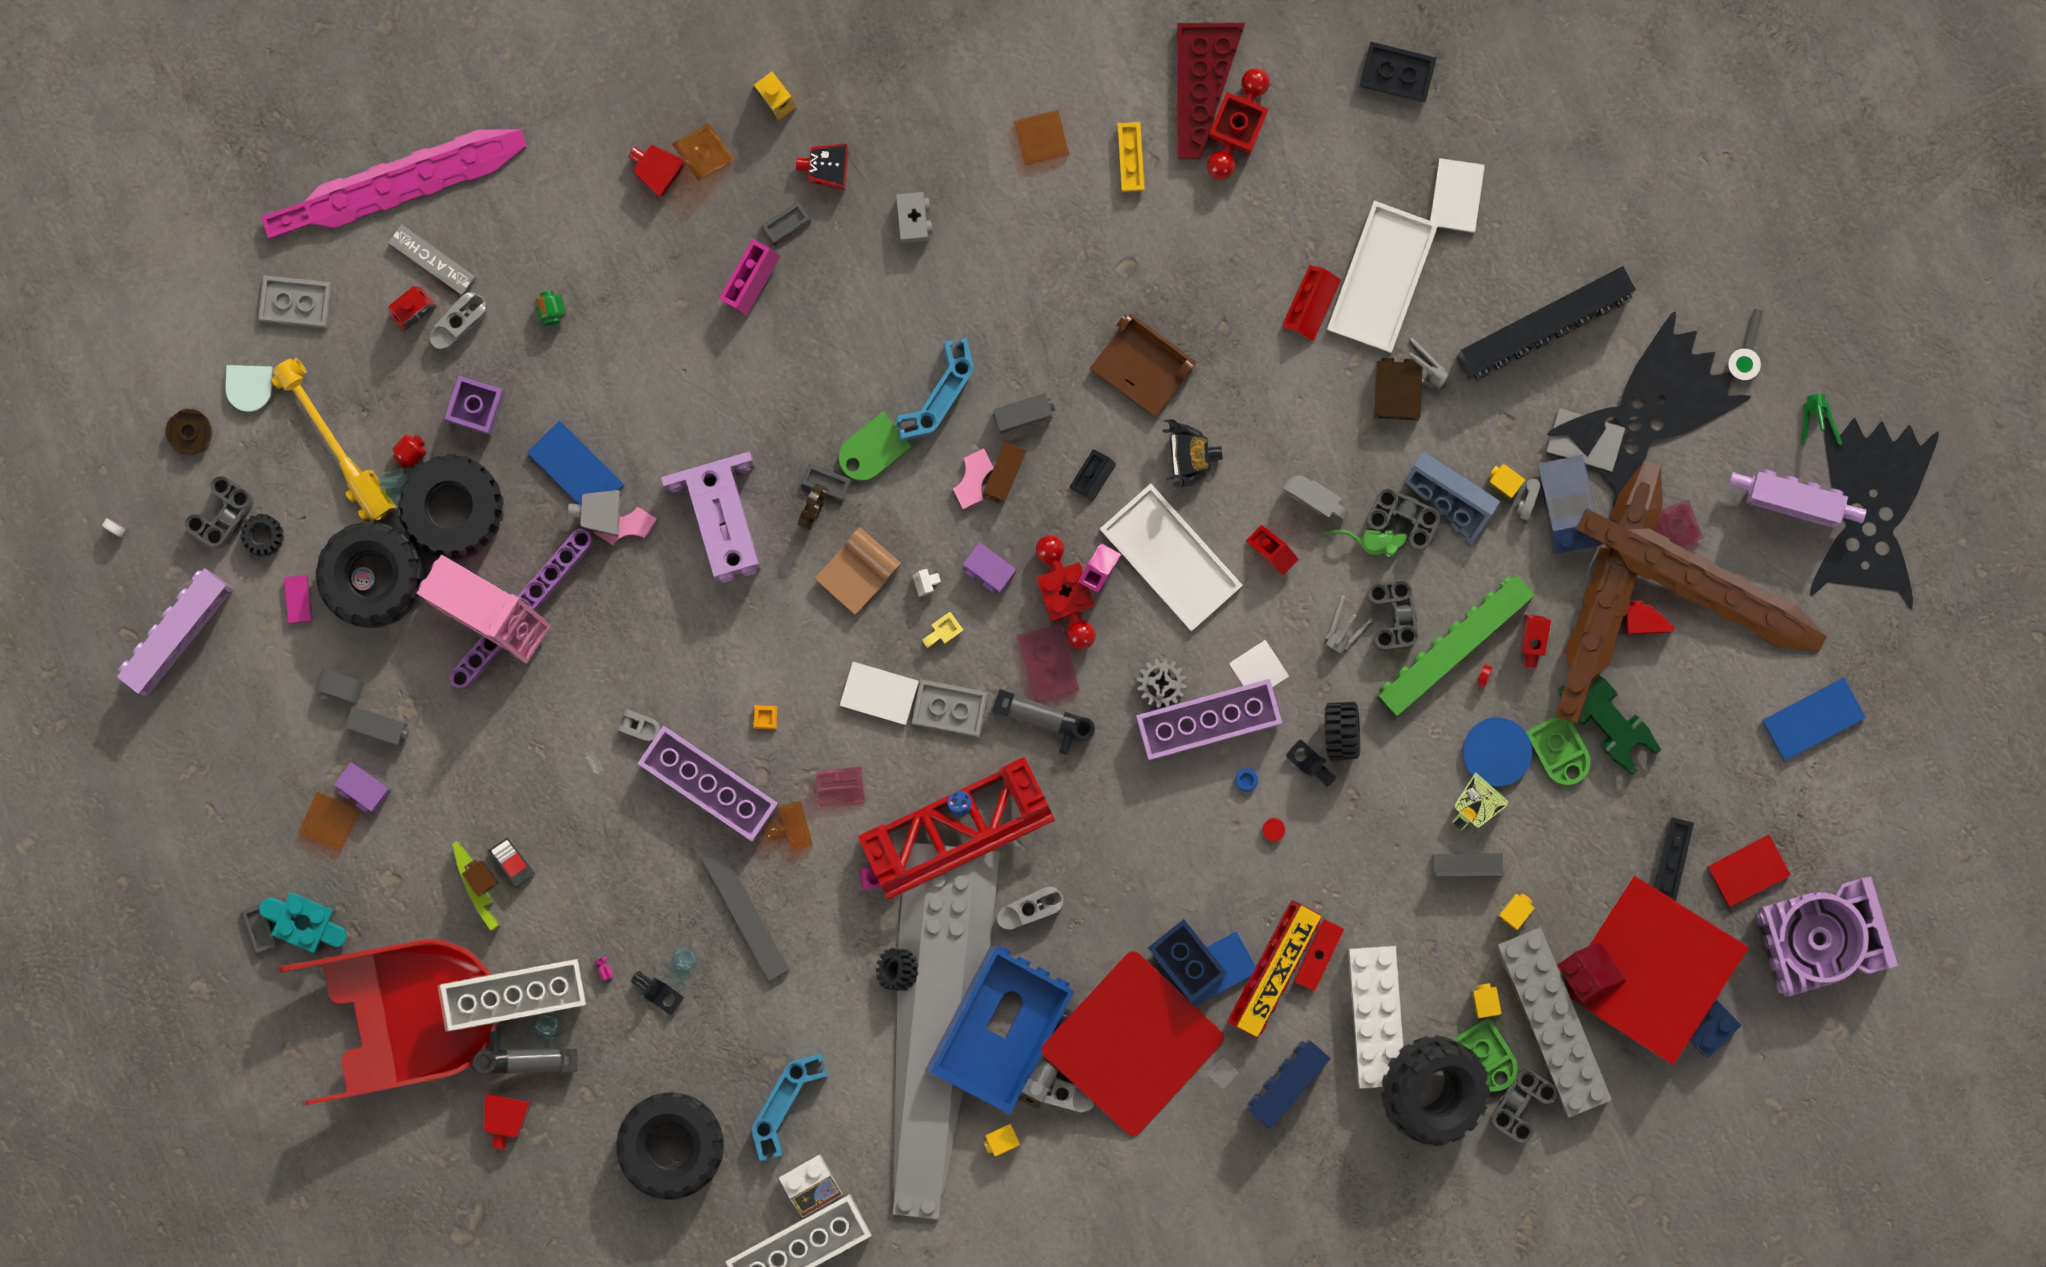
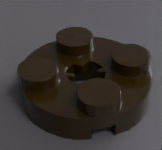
[165,409,213,455]
[798,484,829,531]

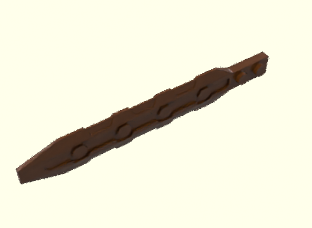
[1555,460,1663,724]
[1575,509,1826,652]

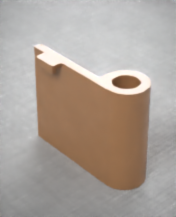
[814,527,901,615]

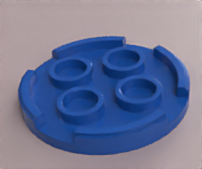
[1463,717,1532,787]

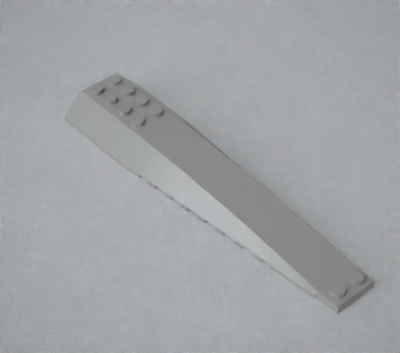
[893,843,1000,1219]

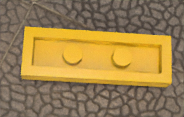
[1118,122,1145,192]

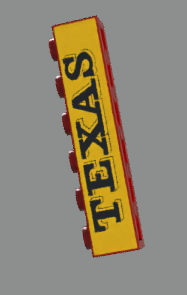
[1227,900,1322,1039]

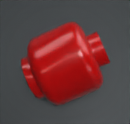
[393,434,427,468]

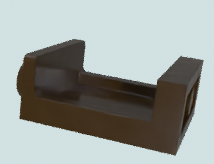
[1373,358,1423,421]

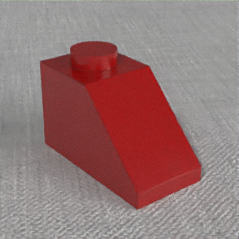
[1246,524,1299,575]
[1624,601,1674,635]

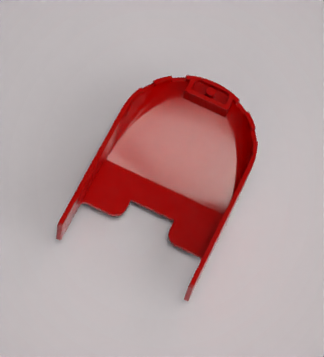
[276,939,499,1106]

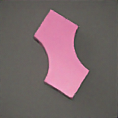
[953,449,994,510]
[593,507,657,546]

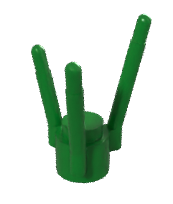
[1801,394,1842,446]

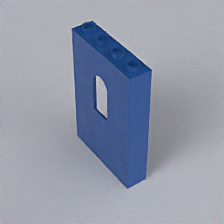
[925,945,1074,1114]

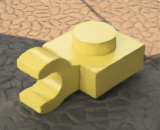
[922,612,963,649]

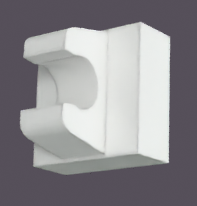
[912,569,941,597]

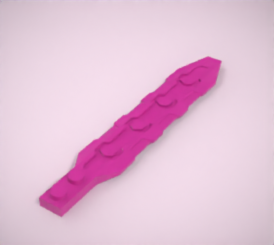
[261,130,527,240]

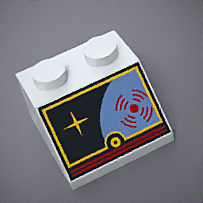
[779,1154,843,1218]

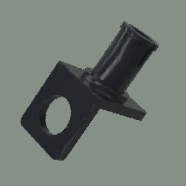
[1285,739,1336,787]
[631,971,684,1015]

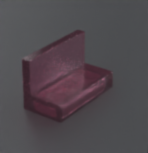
[816,767,865,807]

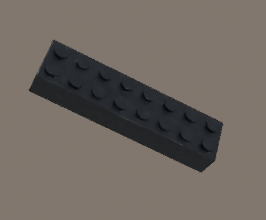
[1456,266,1636,381]

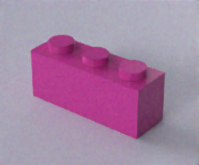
[719,239,781,315]

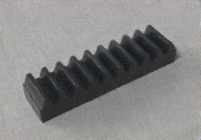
[1654,817,1694,901]

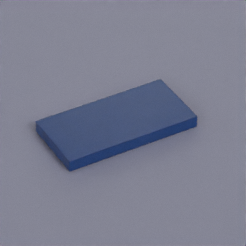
[527,420,624,504]
[1762,677,1866,761]
[1160,931,1256,1006]

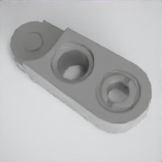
[430,292,488,350]
[1281,475,1349,520]
[997,887,1064,930]
[1043,1078,1094,1113]

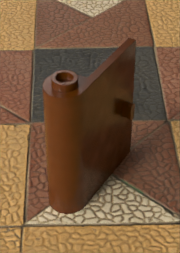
[1089,313,1197,418]

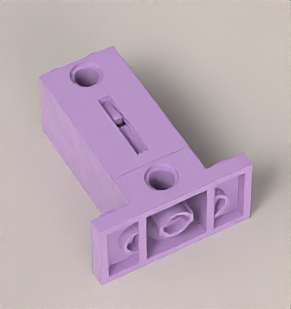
[661,451,761,583]

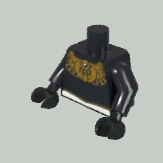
[1163,419,1223,491]

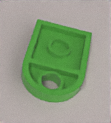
[839,412,912,481]
[1526,716,1591,785]
[1452,1017,1518,1091]

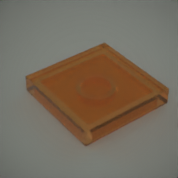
[1014,110,1069,166]
[672,123,735,181]
[298,791,360,852]

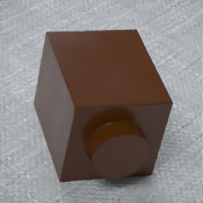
[462,859,499,897]

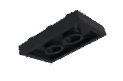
[1359,41,1437,103]

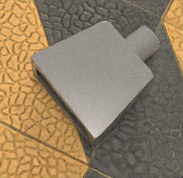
[568,490,622,536]

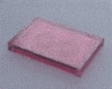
[1017,623,1079,702]

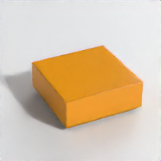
[753,705,778,730]

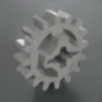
[1137,658,1187,708]

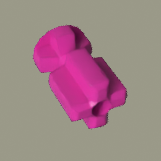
[594,957,614,981]

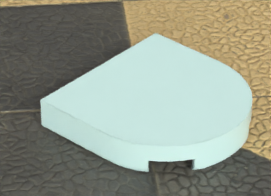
[226,365,273,412]

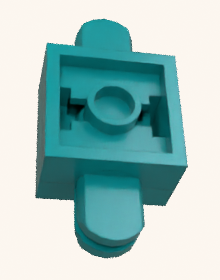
[259,892,348,953]

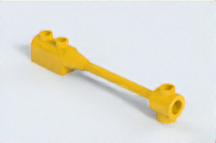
[271,358,397,522]

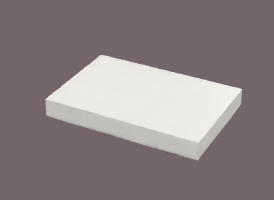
[1430,158,1485,233]
[840,662,919,725]

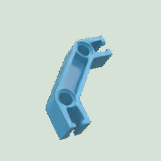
[895,338,973,441]
[752,1053,828,1161]

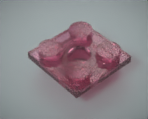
[1655,499,1703,547]

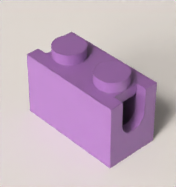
[963,542,1016,593]
[334,762,391,813]

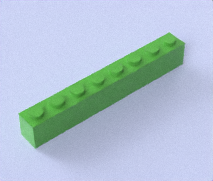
[1377,575,1535,718]

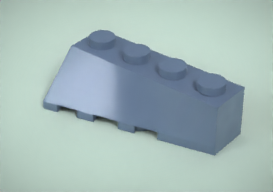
[1404,452,1500,545]

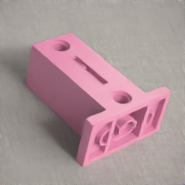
[417,555,551,664]

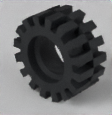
[240,514,284,556]
[876,948,918,991]

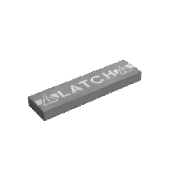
[388,224,476,296]

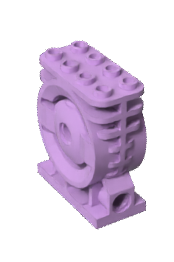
[1755,876,1898,997]

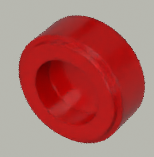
[1477,664,1493,688]
[1262,818,1285,841]

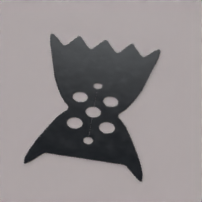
[1547,311,1751,508]
[1810,417,1939,608]

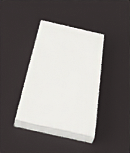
[1327,201,1438,353]
[1100,484,1243,632]

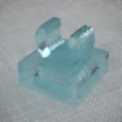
[380,468,405,497]

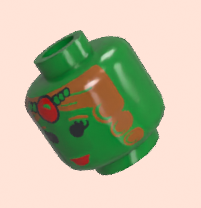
[534,291,566,326]

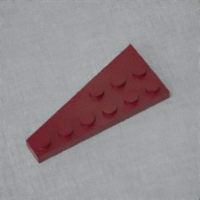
[1177,23,1245,159]

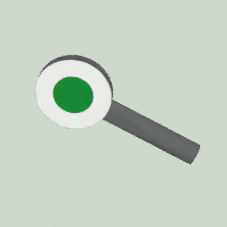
[1728,309,1763,381]

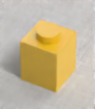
[1488,463,1525,500]
[1497,893,1534,930]
[1472,983,1501,1018]
[983,1123,1020,1156]

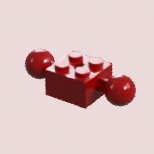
[1206,68,1270,180]
[1035,535,1096,650]

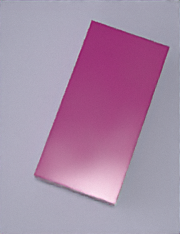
[284,575,312,624]

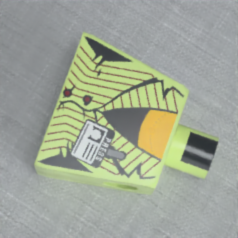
[1452,772,1508,830]

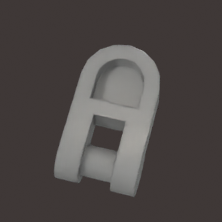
[1517,479,1540,521]
[618,709,661,741]

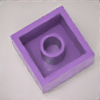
[444,376,505,436]

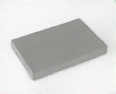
[258,275,332,328]
[1546,408,1625,472]
[912,679,988,737]

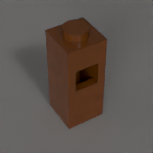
[984,442,1026,505]

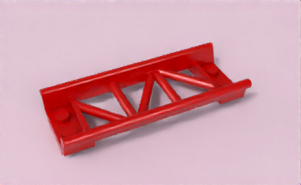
[858,756,1055,900]

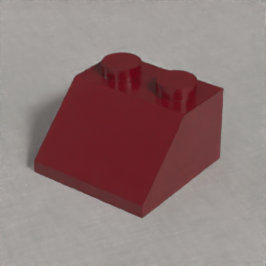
[1557,942,1626,1007]

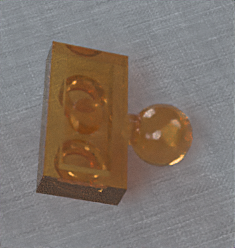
[764,801,813,852]

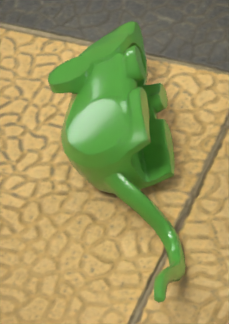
[1321,530,1407,557]

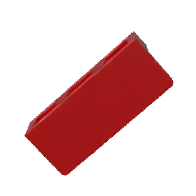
[1282,265,1341,341]

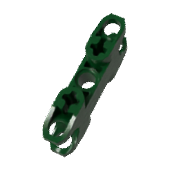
[1557,675,1662,775]

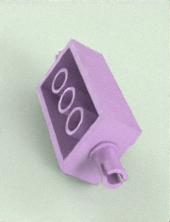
[1728,469,1866,528]

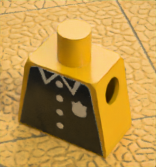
[753,72,797,121]

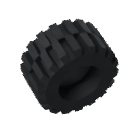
[1325,702,1361,760]

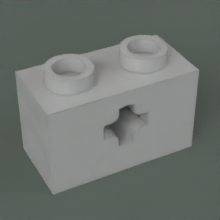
[896,192,932,243]

